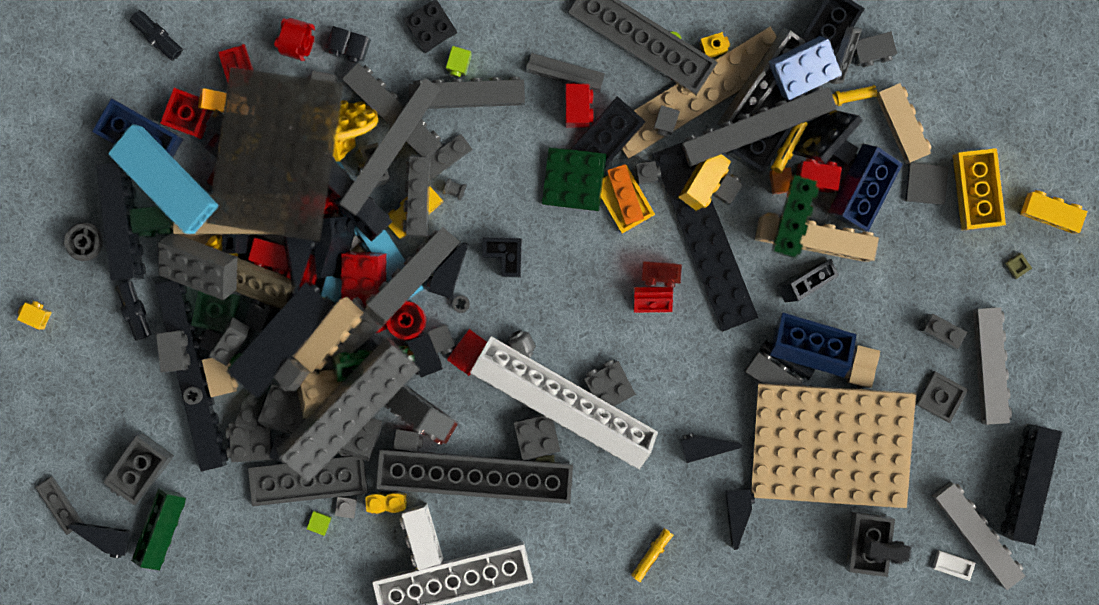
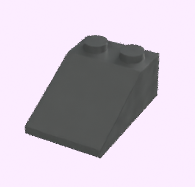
[103,433,174,506]

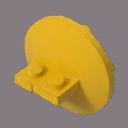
[300,100,378,162]

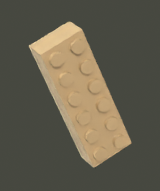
[755,213,879,262]

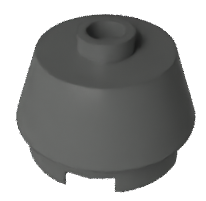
[64,223,103,261]

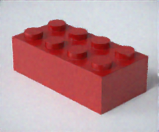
[341,251,387,333]

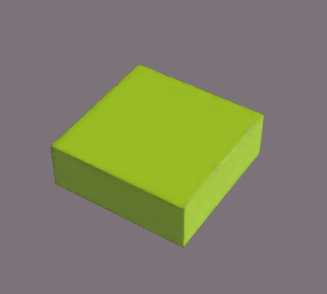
[307,511,332,536]

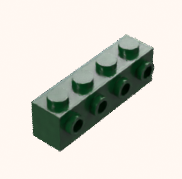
[771,175,819,258]
[333,346,415,382]
[131,488,187,571]

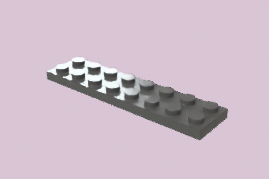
[568,0,718,96]

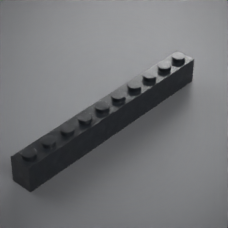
[155,280,228,472]

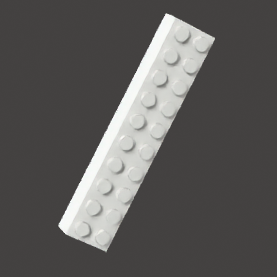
[470,336,658,469]

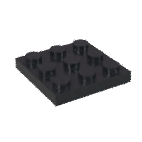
[792,110,863,163]

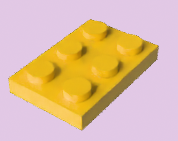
[601,165,655,234]

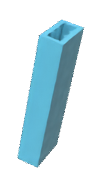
[109,125,219,234]

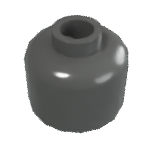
[507,330,536,358]

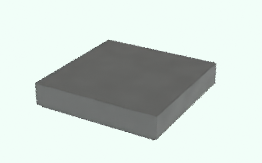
[906,163,949,205]
[915,371,968,423]

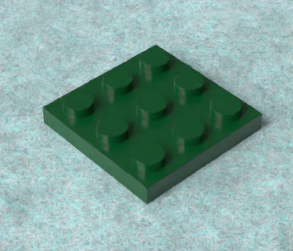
[542,147,606,211]

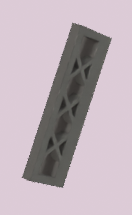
[526,53,605,93]

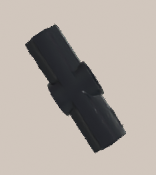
[129,10,183,61]
[115,281,152,341]

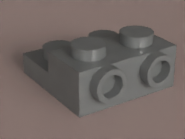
[584,359,636,406]
[226,422,272,462]

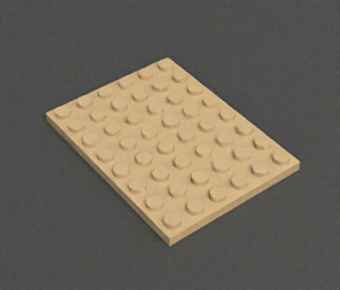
[751,383,916,508]

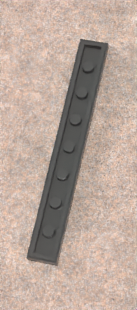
[339,78,441,216]

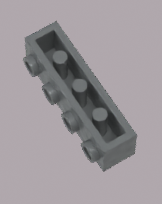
[403,157,431,237]

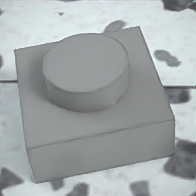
[335,497,357,519]

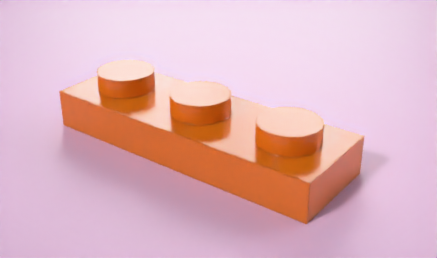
[607,164,644,225]

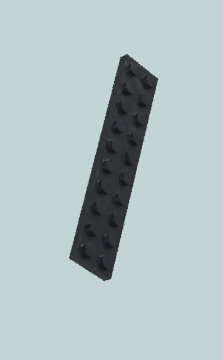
[652,141,758,332]

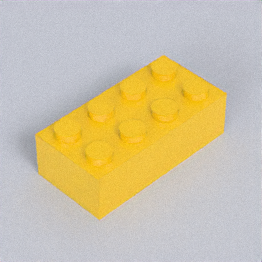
[953,148,1006,231]

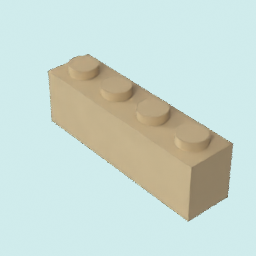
[876,83,931,164]
[295,297,364,373]

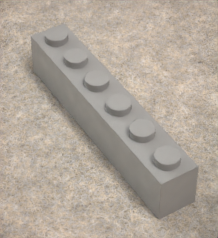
[973,307,1012,425]
[932,482,1025,590]

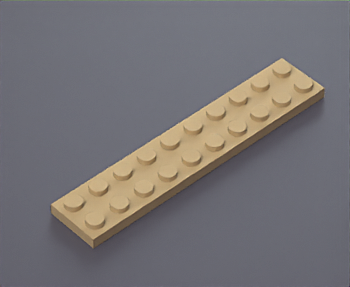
[622,26,777,159]

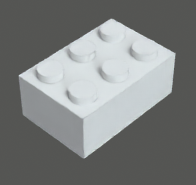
[400,504,443,571]

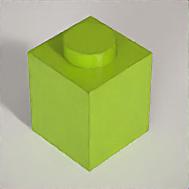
[446,46,472,78]

